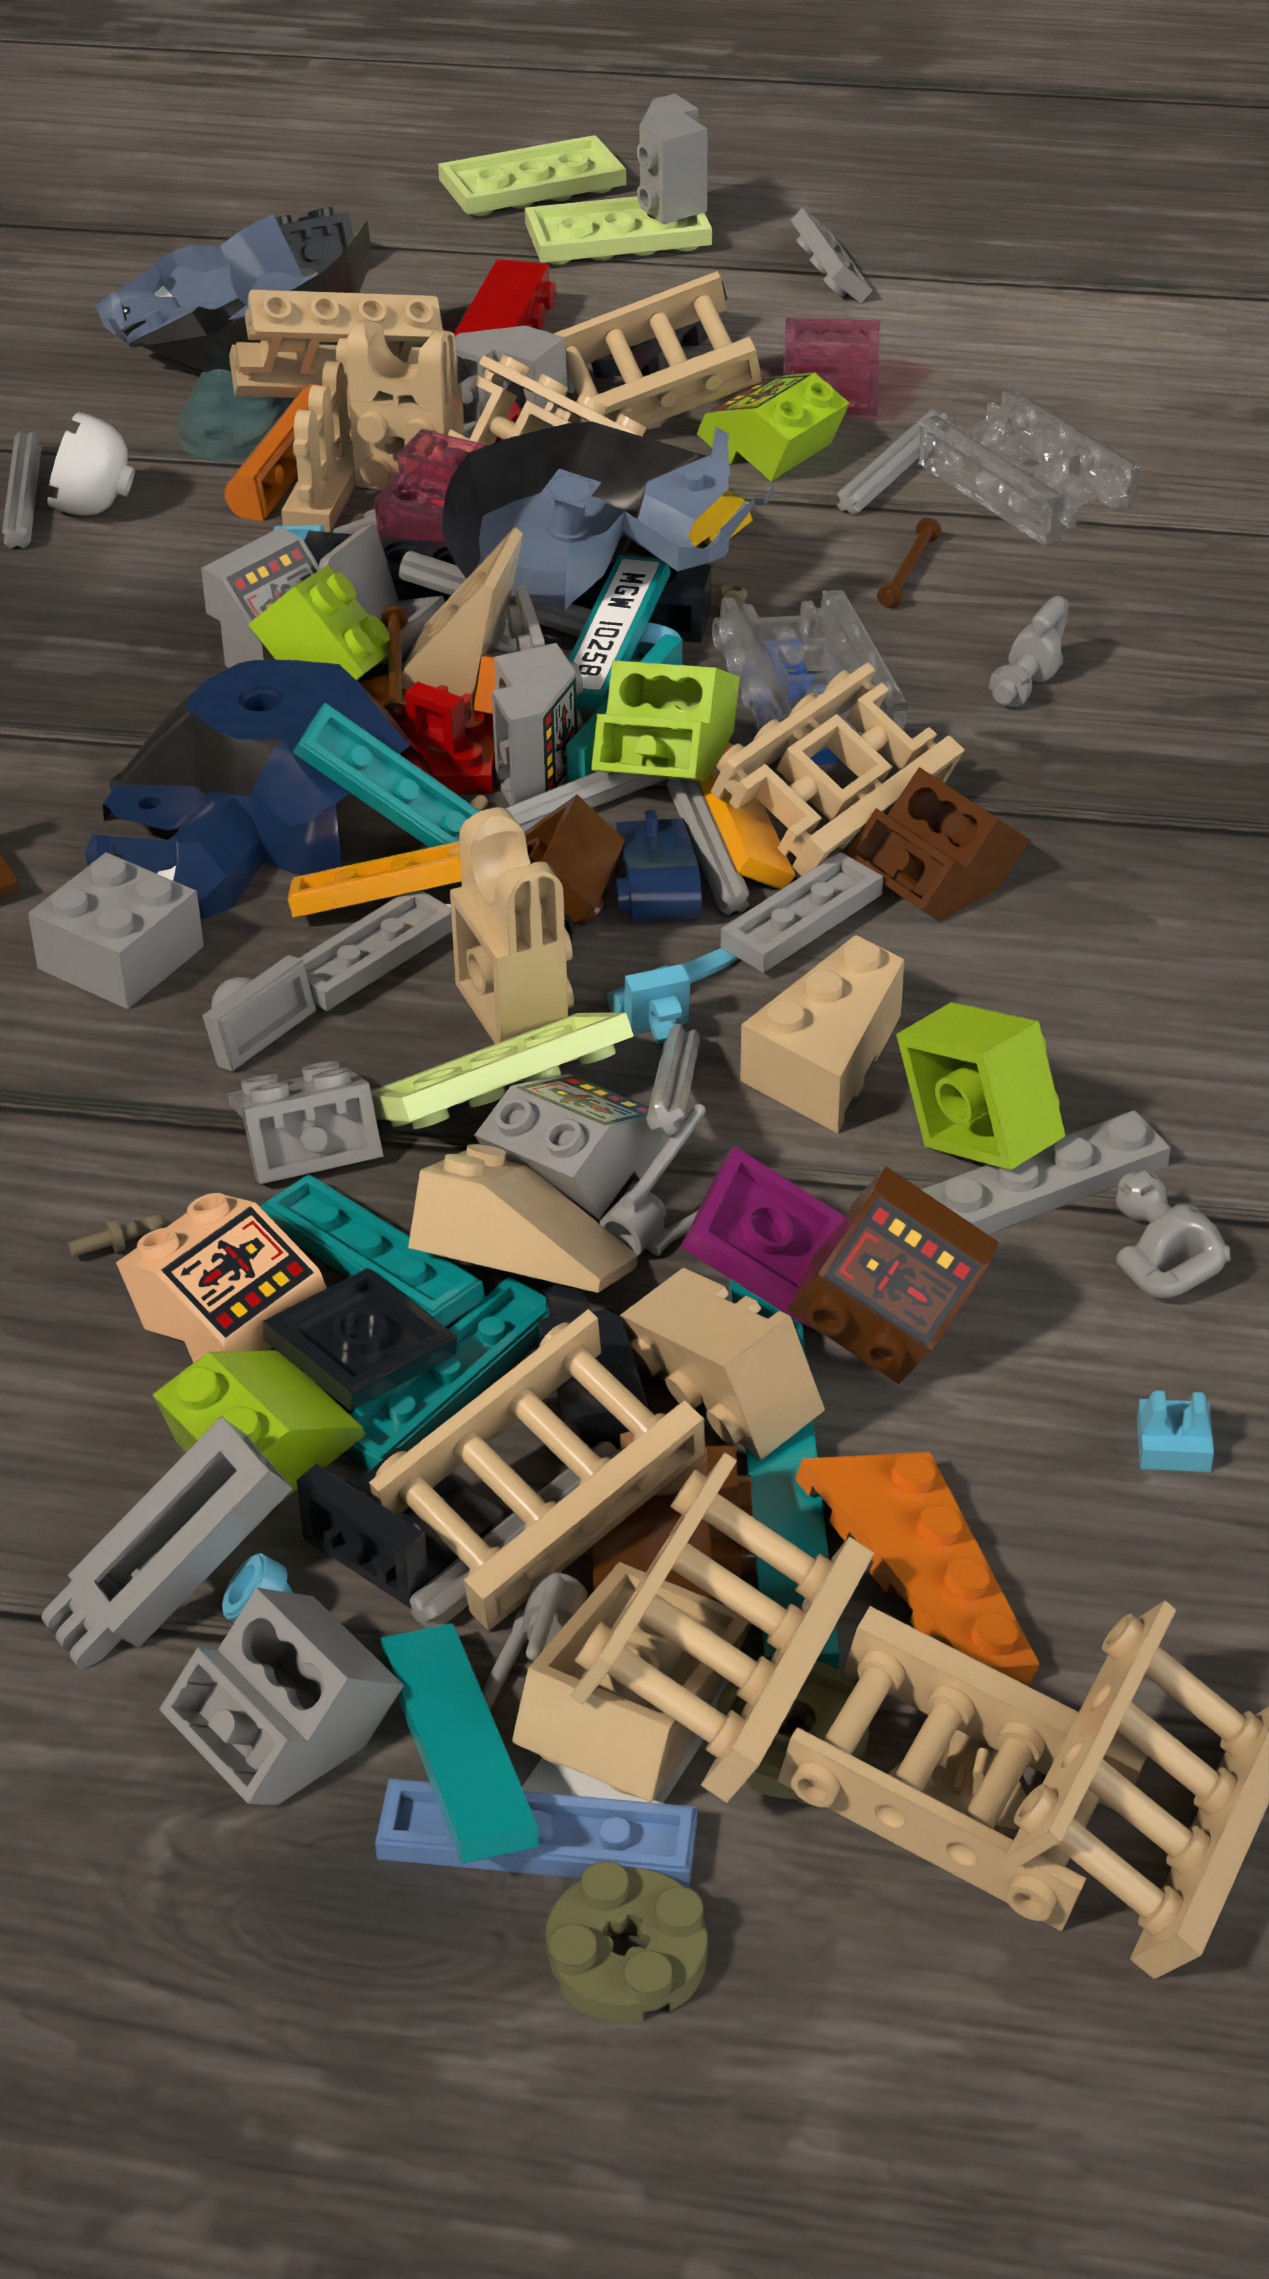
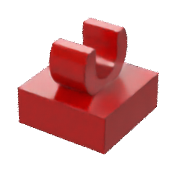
[405,681,473,754]

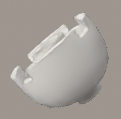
[47,412,135,516]

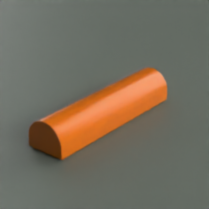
[224,383,322,521]

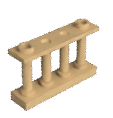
[554,271,762,427]
[369,1309,705,1631]
[570,1453,874,1803]
[1005,1600,1269,1979]
[777,1606,1147,1932]

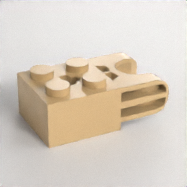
[346,320,464,496]
[450,807,574,1044]

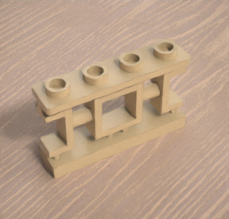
[229,290,443,398]
[431,354,647,463]
[711,662,965,878]

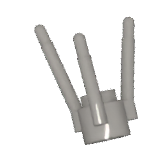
[600,1104,705,1256]
[481,1573,588,1710]

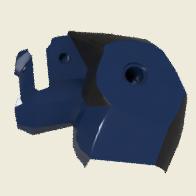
[85,660,436,919]

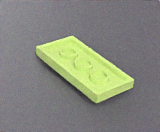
[438,135,626,216]
[525,196,712,265]
[371,1013,634,1129]

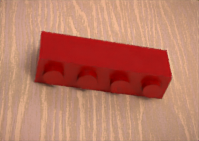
[454,259,556,336]

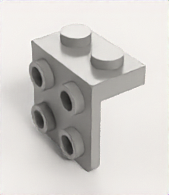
[319,525,445,664]

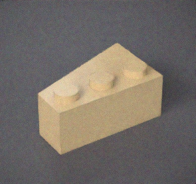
[740,935,904,1134]
[620,1268,825,1460]

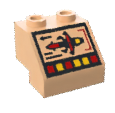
[116,1193,327,1363]

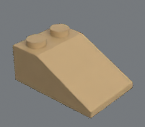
[402,527,523,705]
[408,1144,639,1293]
[512,1562,752,1802]

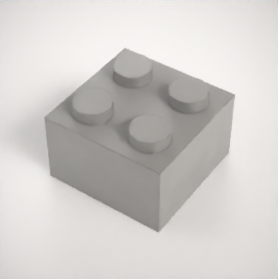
[28,852,204,1009]

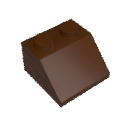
[524,794,625,926]

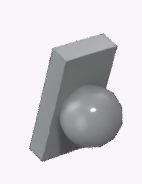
[202,955,317,1071]

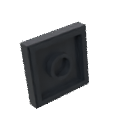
[263,1267,457,1411]

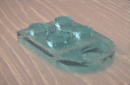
[177,369,293,462]

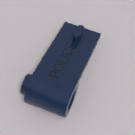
[616,810,702,924]

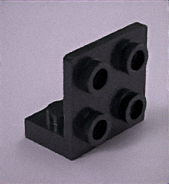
[275,207,354,273]
[296,1447,503,1608]

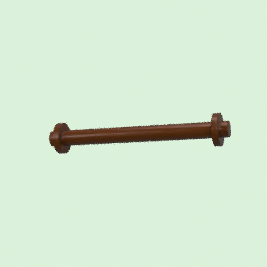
[877,517,941,609]
[381,606,408,723]

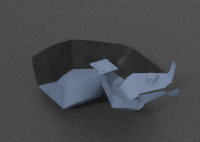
[94,214,370,376]
[441,421,775,610]

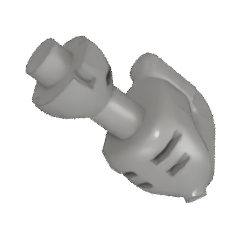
[988,595,1069,707]
[1116,1170,1231,1298]

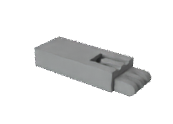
[41,1416,293,1670]

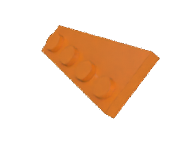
[795,1452,1040,1685]

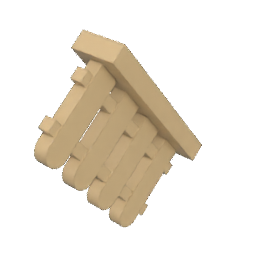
[281,338,356,532]

